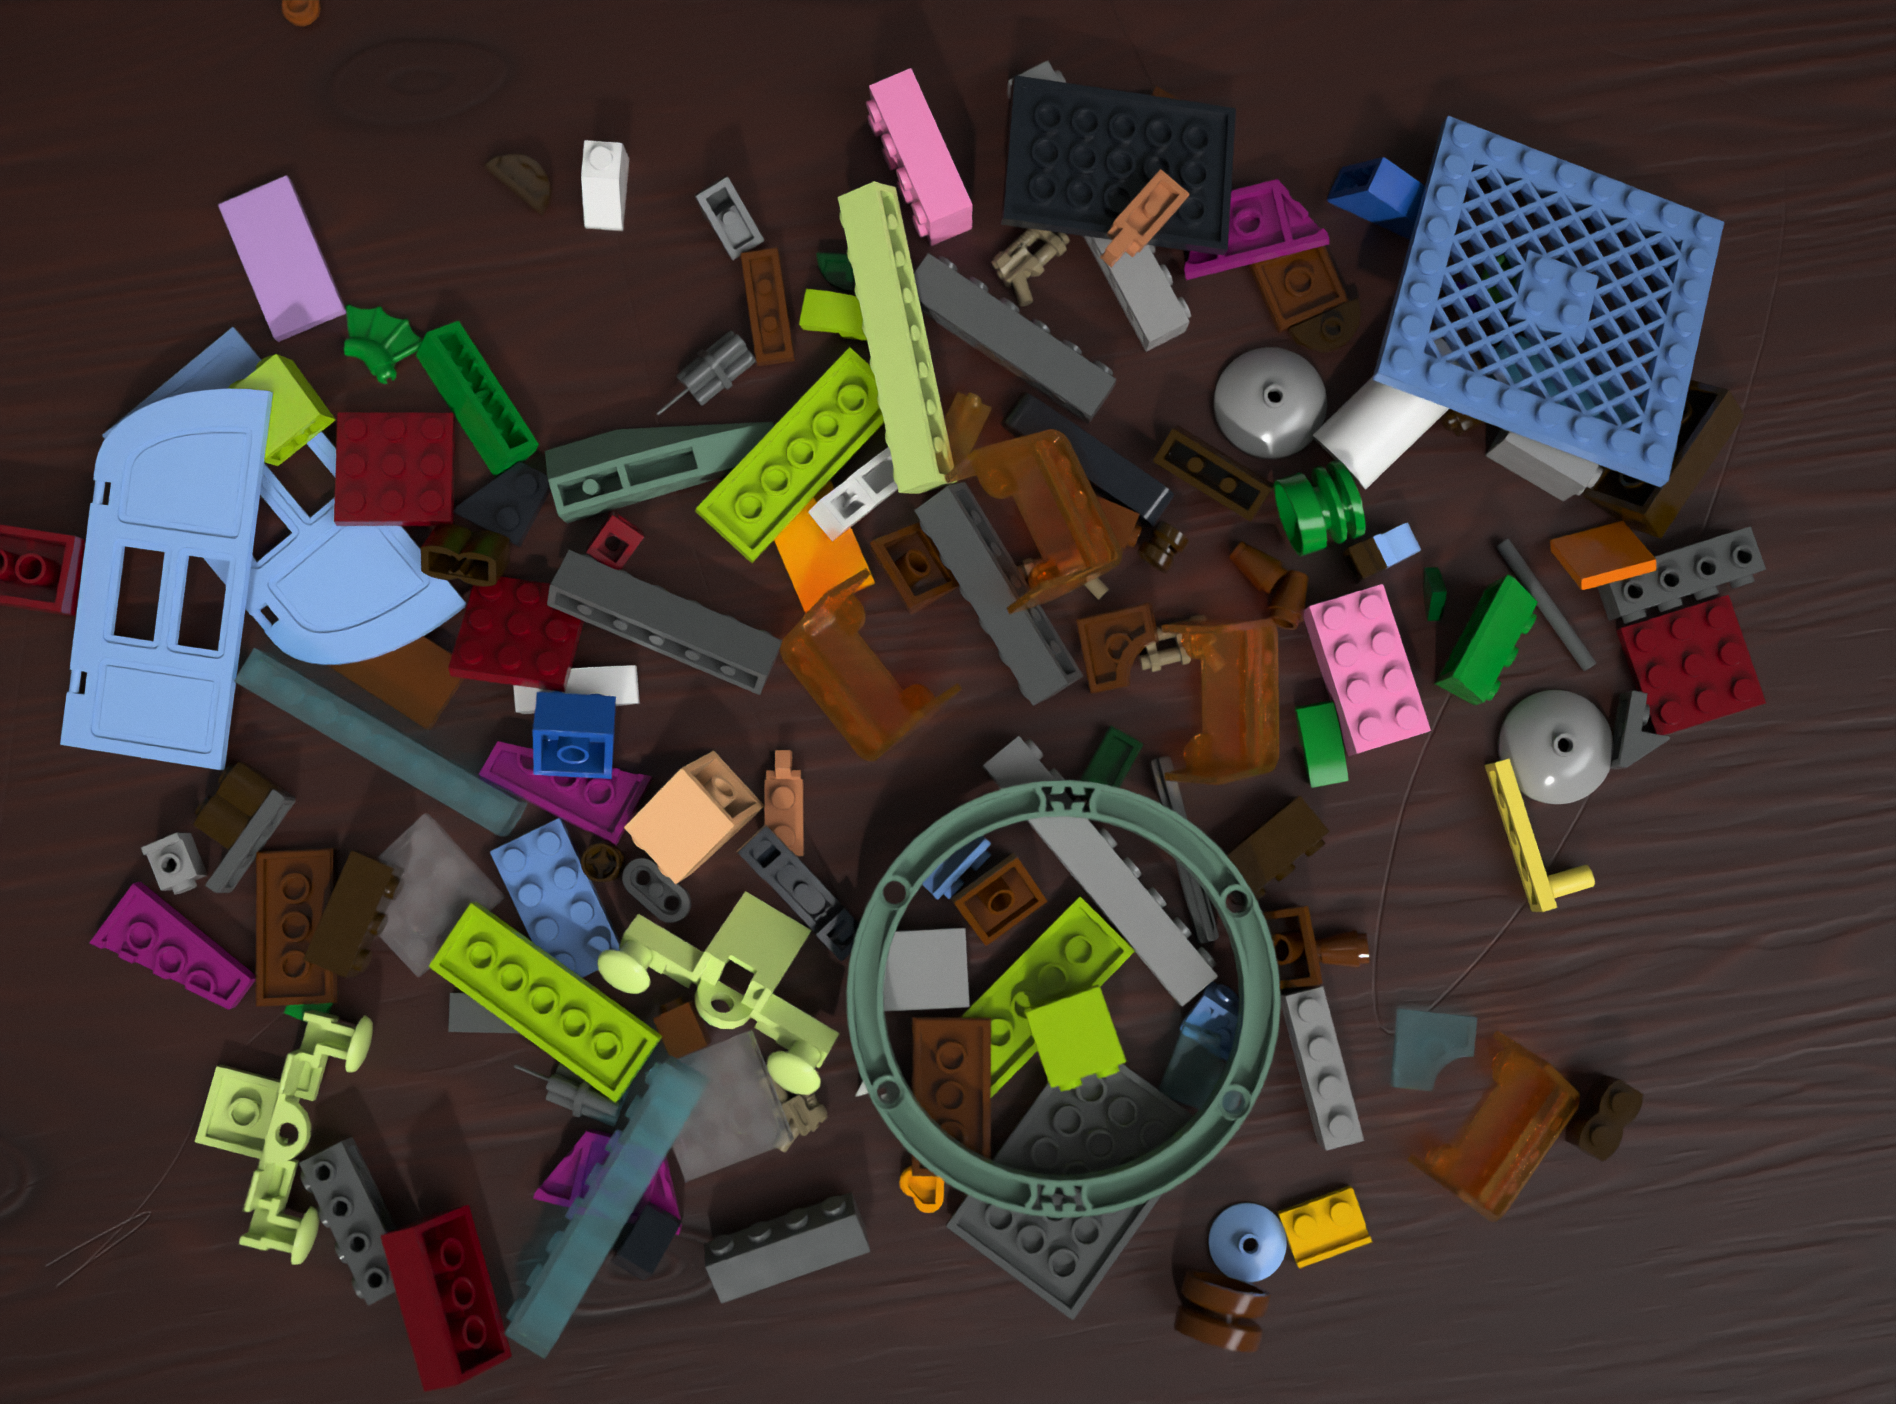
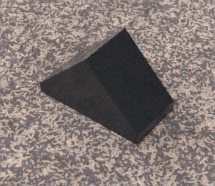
[610,1201,682,1281]

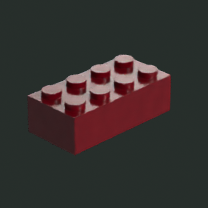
[0,525,86,617]
[380,1204,512,1392]

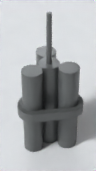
[656,330,756,416]
[514,1063,630,1127]

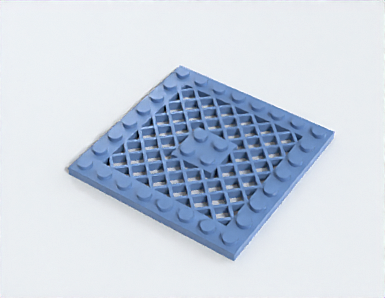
[1372,116,1724,487]

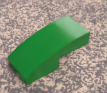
[1295,700,1349,788]

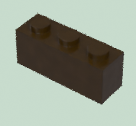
[1153,425,1274,522]
[1225,796,1330,905]
[303,850,404,978]

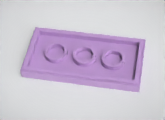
[218,176,346,342]

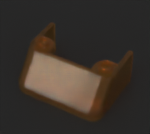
[944,429,1122,615]
[780,568,962,762]
[1162,619,1279,785]
[1407,1030,1580,1222]

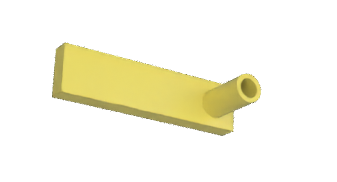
[1485,759,1595,912]

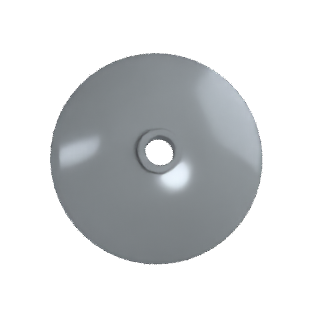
[1213,347,1327,460]
[1498,690,1614,804]

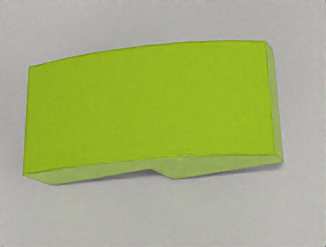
[799,289,867,341]

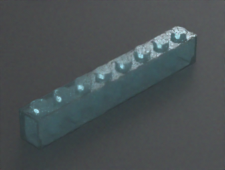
[234,648,528,837]
[504,1055,711,1359]

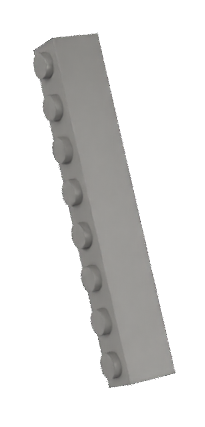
[1007,61,1191,352]
[983,736,1218,1006]

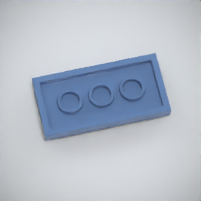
[490,818,621,978]

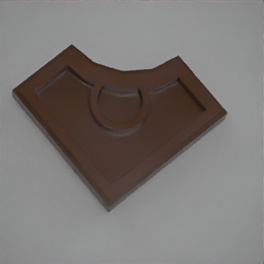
[1076,602,1159,694]

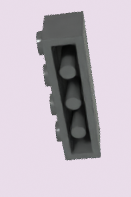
[1597,526,1766,624]
[299,1137,397,1306]
[704,1192,870,1304]

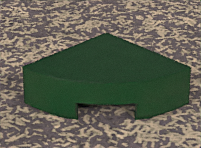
[817,253,854,294]
[1423,567,1447,621]

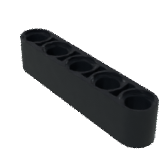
[1000,392,1174,527]

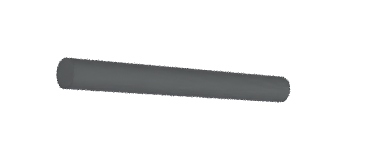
[1496,538,1597,671]

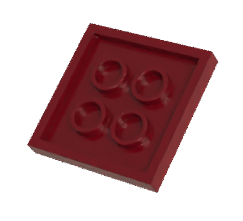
[334,413,455,526]
[448,577,584,692]
[1616,595,1766,735]

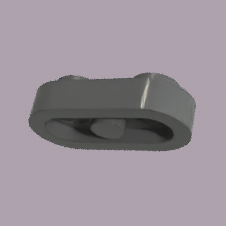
[622,858,691,923]

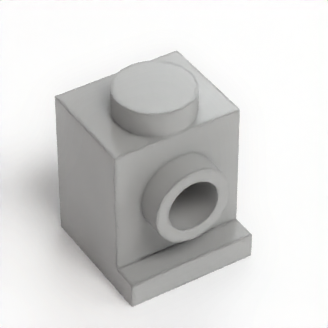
[141,832,207,895]

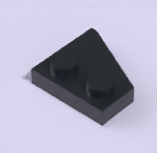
[453,462,551,547]

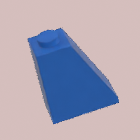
[1327,157,1425,240]

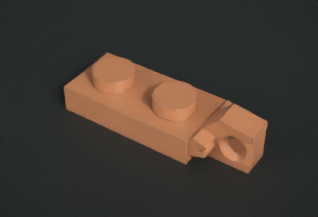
[1100,169,1190,268]
[764,750,804,856]

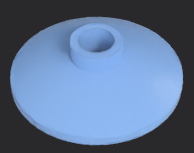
[1208,1202,1287,1282]

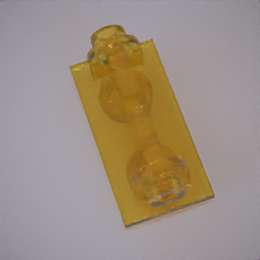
[944,392,992,475]

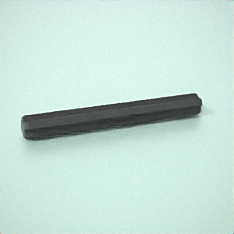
[1149,756,1219,943]

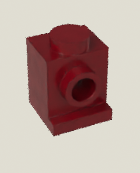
[586,510,644,570]

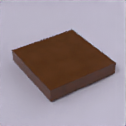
[1249,245,1349,333]

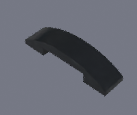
[737,824,860,962]

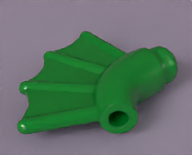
[344,304,423,384]

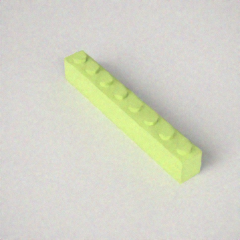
[838,182,957,494]

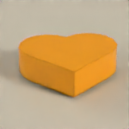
[899,1166,944,1213]

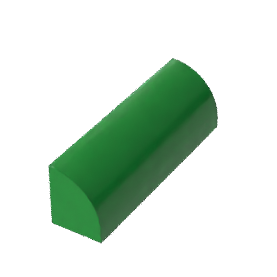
[416,321,539,479]

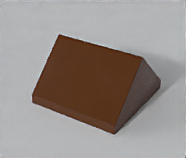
[870,522,959,615]
[951,853,1048,946]
[1262,905,1323,989]

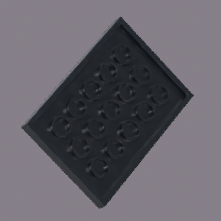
[1001,75,1236,255]

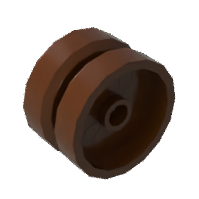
[1173,1270,1271,1352]

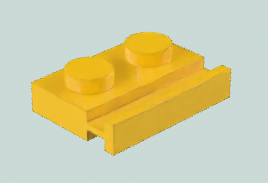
[1277,1185,1372,1268]

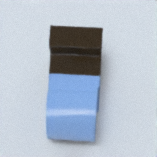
[1342,523,1421,584]

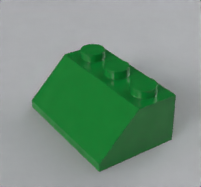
[1434,574,1538,706]

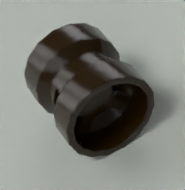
[1137,521,1190,574]
[581,843,625,882]

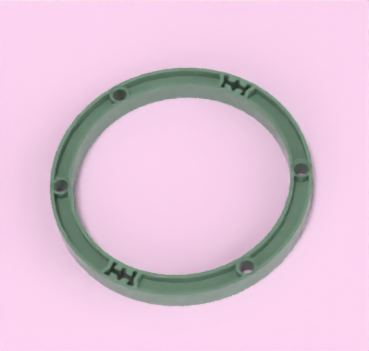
[847,780,1280,1218]

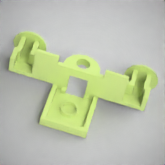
[598,891,840,1095]
[195,1010,373,1264]

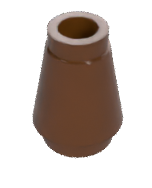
[1229,541,1288,594]
[1267,570,1309,630]
[1315,930,1369,968]

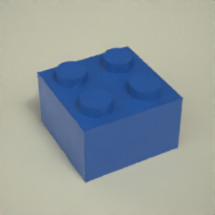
[533,691,616,779]

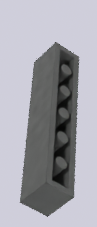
[914,253,1117,425]
[914,482,1083,706]
[547,550,783,695]

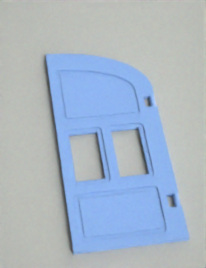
[102,327,467,665]
[60,389,273,770]

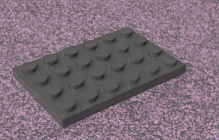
[946,1063,1194,1320]

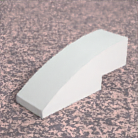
[808,447,898,542]
[514,665,640,714]

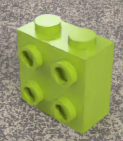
[227,354,336,466]
[1024,985,1126,1092]

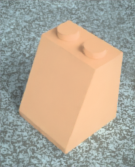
[624,751,765,884]

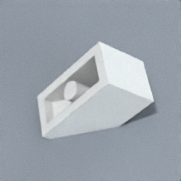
[581,140,629,231]

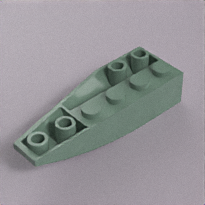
[545,422,774,524]

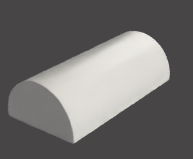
[1312,329,1461,489]

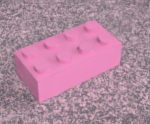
[866,68,972,246]
[1304,584,1431,756]

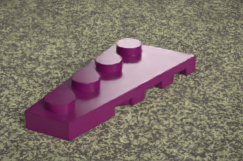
[478,741,653,846]
[89,881,256,1010]

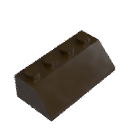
[1583,379,1744,539]

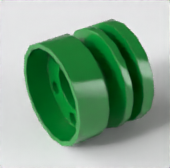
[1274,460,1366,557]

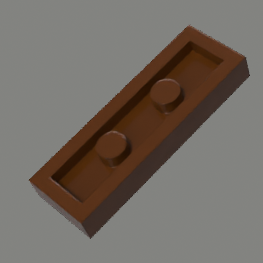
[740,248,795,366]

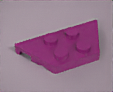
[1184,179,1329,280]
[533,1128,682,1235]

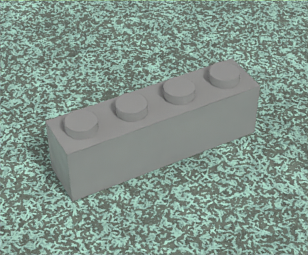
[1280,985,1364,1150]

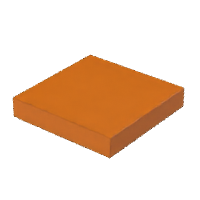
[1550,521,1656,590]

